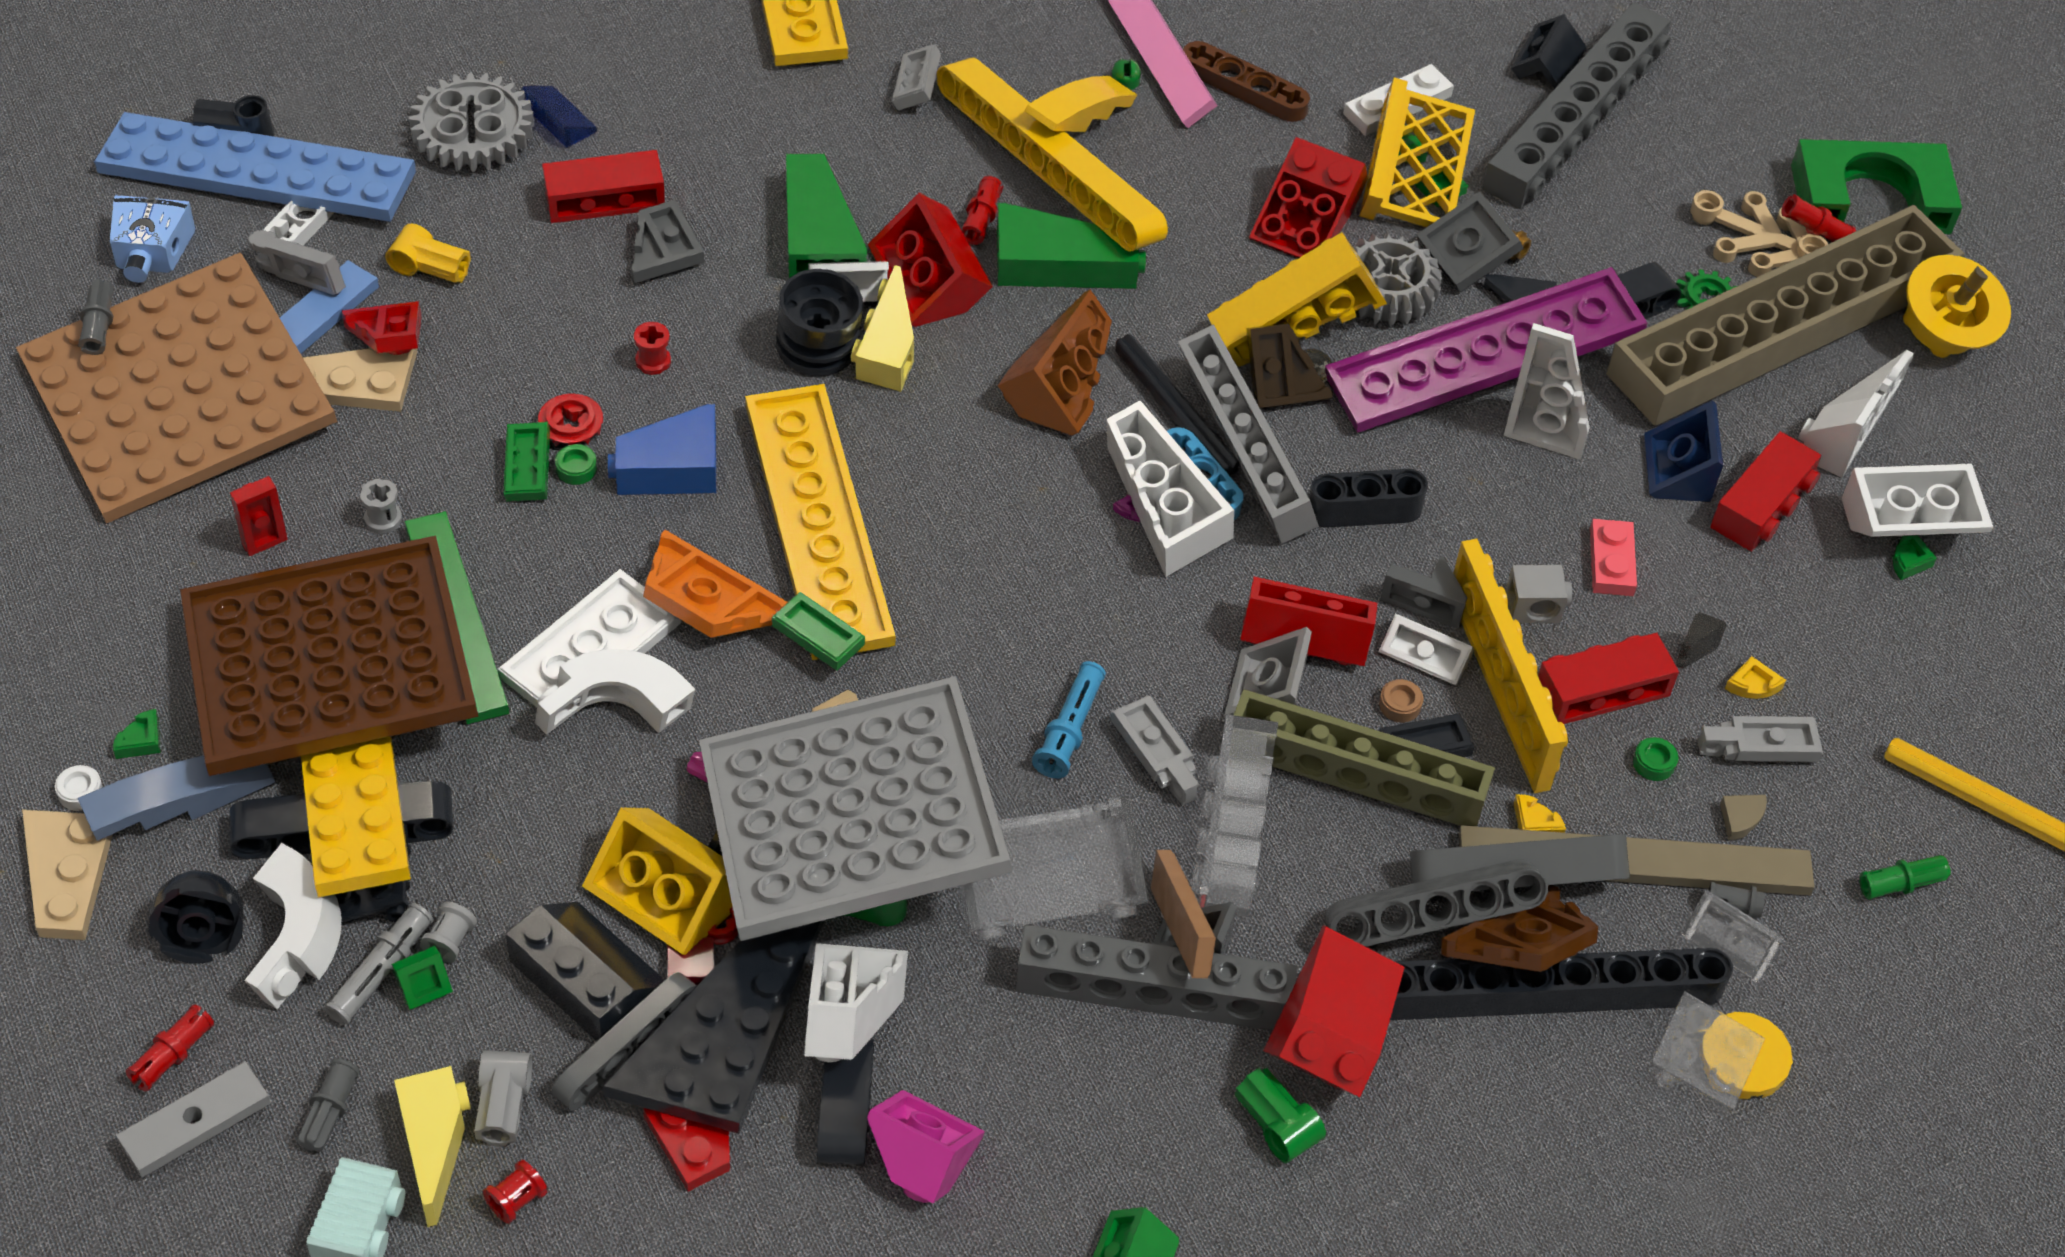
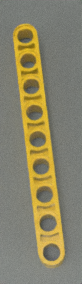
[936,57,1168,251]

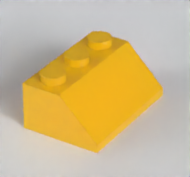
[582,807,732,955]

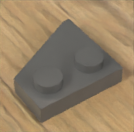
[631,200,704,283]

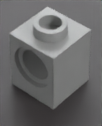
[1506,565,1572,623]

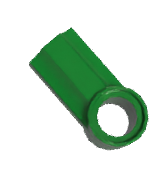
[1235,1068,1326,1163]

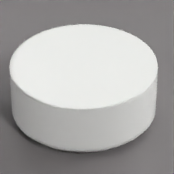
[55,765,103,811]

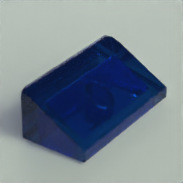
[521,85,597,147]

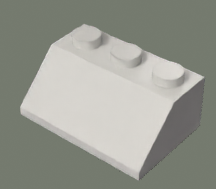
[1841,464,1993,537]

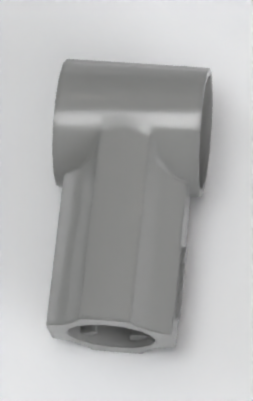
[474,1050,533,1146]

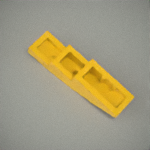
[1024,76,1137,132]

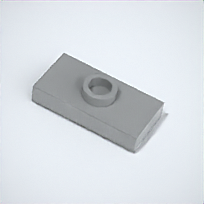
[892,44,941,111]

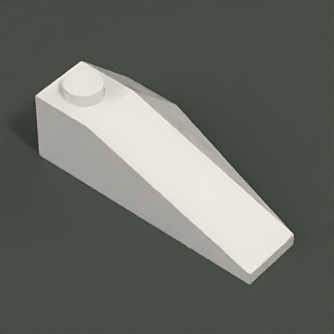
[1504,323,1590,459]

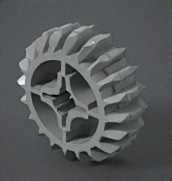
[1352,233,1442,327]

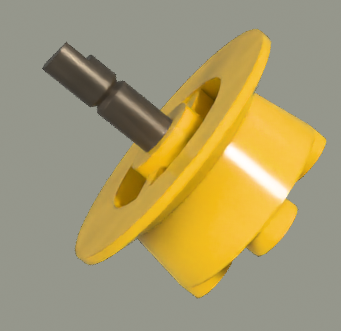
[1903,255,2011,358]

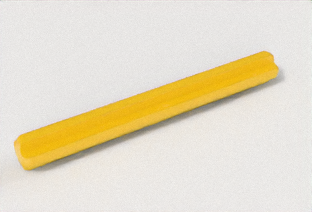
[1884,738,2065,852]

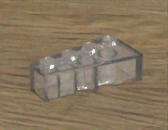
[1191,714,1278,917]

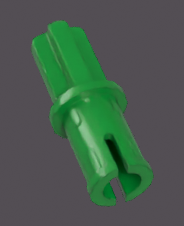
[1859,855,1951,900]

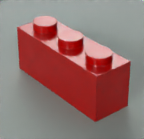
[542,150,665,223]
[1710,431,1822,552]
[1240,576,1377,667]
[1538,632,1679,724]

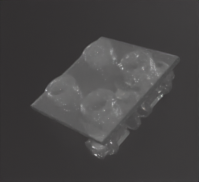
[1650,991,1765,1111]

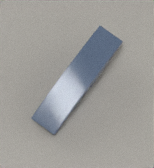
[78,755,275,841]

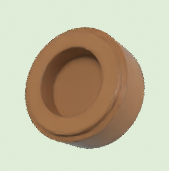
[1379,679,1423,723]

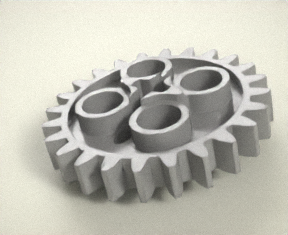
[409,72,534,172]

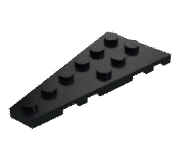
[603,920,824,1134]

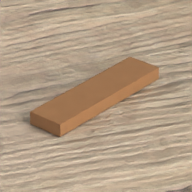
[1151,850,1216,978]

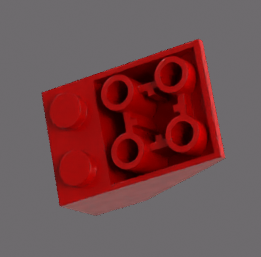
[1249,137,1368,258]

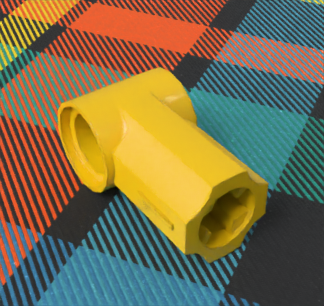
[385,223,471,283]

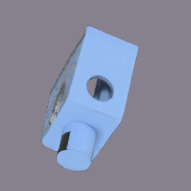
[110,195,195,283]

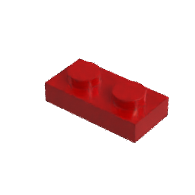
[230,476,288,557]

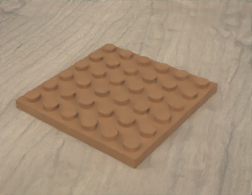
[16,252,338,524]

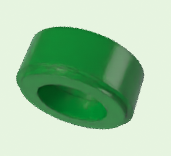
[555,444,597,485]
[1633,737,1678,781]

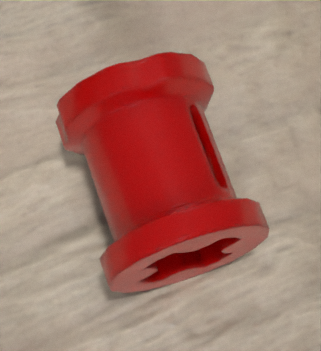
[633,322,671,375]
[482,1160,548,1224]

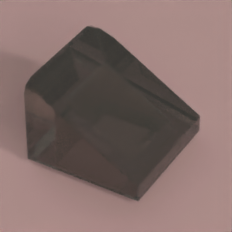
[1676,612,1727,669]

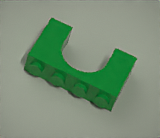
[1791,139,1962,234]

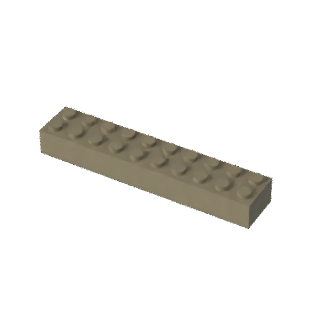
[1606,205,1965,426]

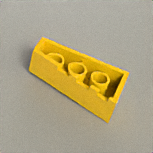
[1207,232,1387,367]

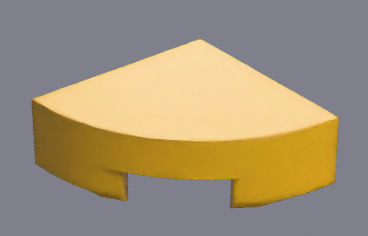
[1725,656,1786,699]
[1513,794,1566,833]

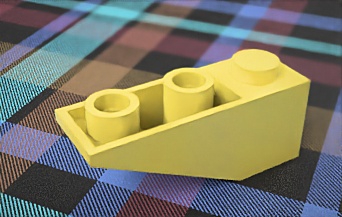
[851,265,914,392]

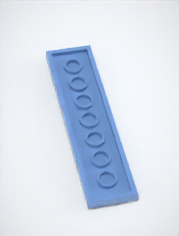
[94,112,416,222]

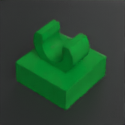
[391,946,453,1010]

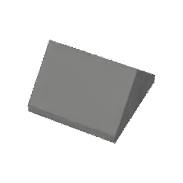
[1224,627,1312,721]

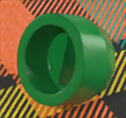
[1111,59,1141,90]

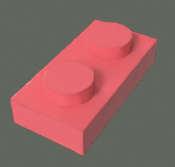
[1590,519,1637,596]

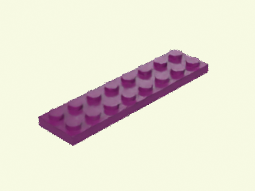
[1325,267,1647,433]

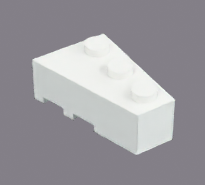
[804,943,908,1062]

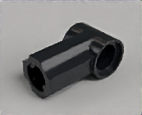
[192,95,274,137]

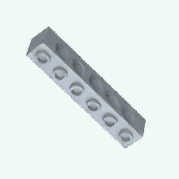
[1178,324,1319,544]

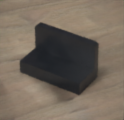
[1511,14,1586,89]

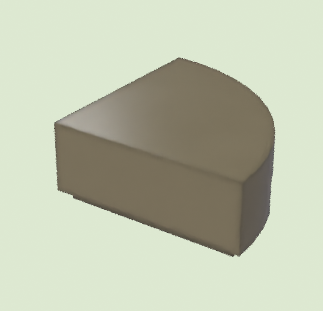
[1720,795,1767,840]

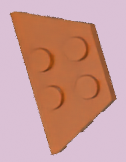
[643,530,788,638]

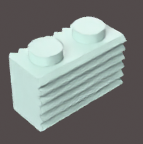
[306,1157,405,1257]

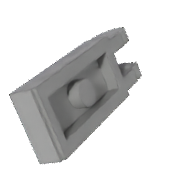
[247,229,346,295]

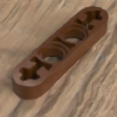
[1183,41,1310,122]

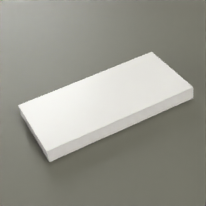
[498,569,681,707]

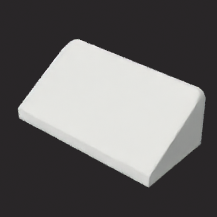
[1378,613,1474,686]

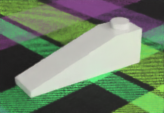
[1798,350,1914,478]

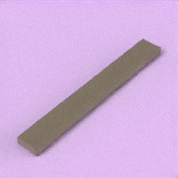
[1458,825,1815,896]

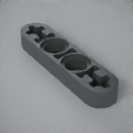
[552,972,697,1111]

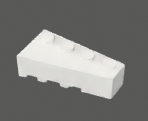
[1107,401,1234,577]

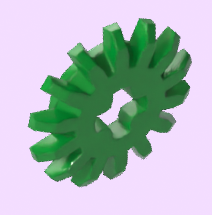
[1676,269,1737,310]

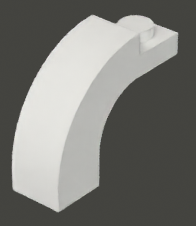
[535,649,695,735]
[245,843,341,1010]

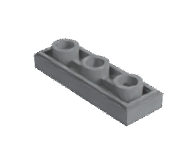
[116,1061,271,1178]

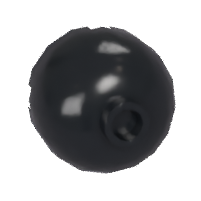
[148,870,244,964]

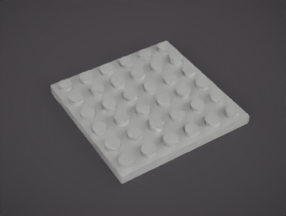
[699,676,1013,941]

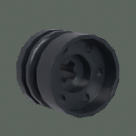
[775,269,863,376]

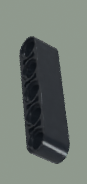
[229,781,454,859]

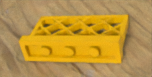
[1359,77,1475,227]

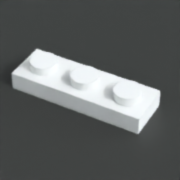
[1343,64,1454,136]

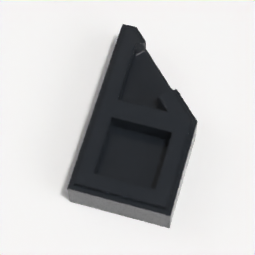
[1484,274,1557,303]

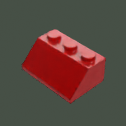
[867,193,993,327]

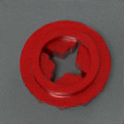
[538,393,604,447]

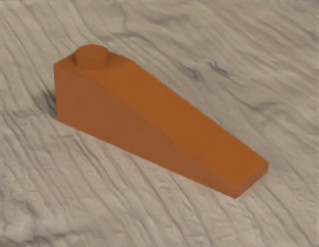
[997,289,1112,436]

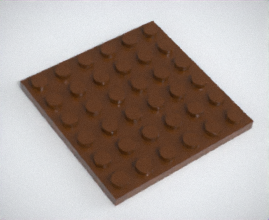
[180,535,479,776]

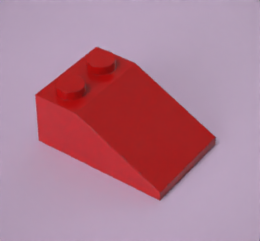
[1263,926,1405,1097]

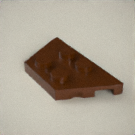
[1441,885,1598,972]

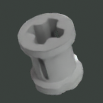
[360,479,402,534]
[420,901,477,963]

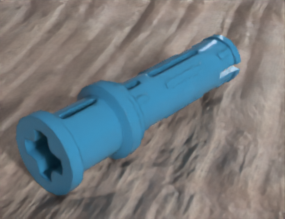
[1032,661,1106,779]

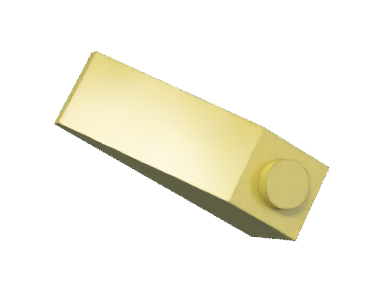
[394,1066,471,1227]

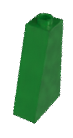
[786,154,867,278]
[997,203,1146,289]

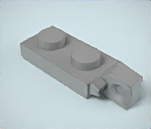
[1111,695,1199,806]
[1697,716,1823,762]

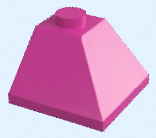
[867,1090,985,1203]

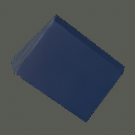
[1644,400,1723,502]

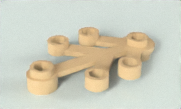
[1690,190,1828,277]

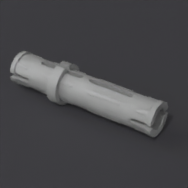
[324,902,434,1026]

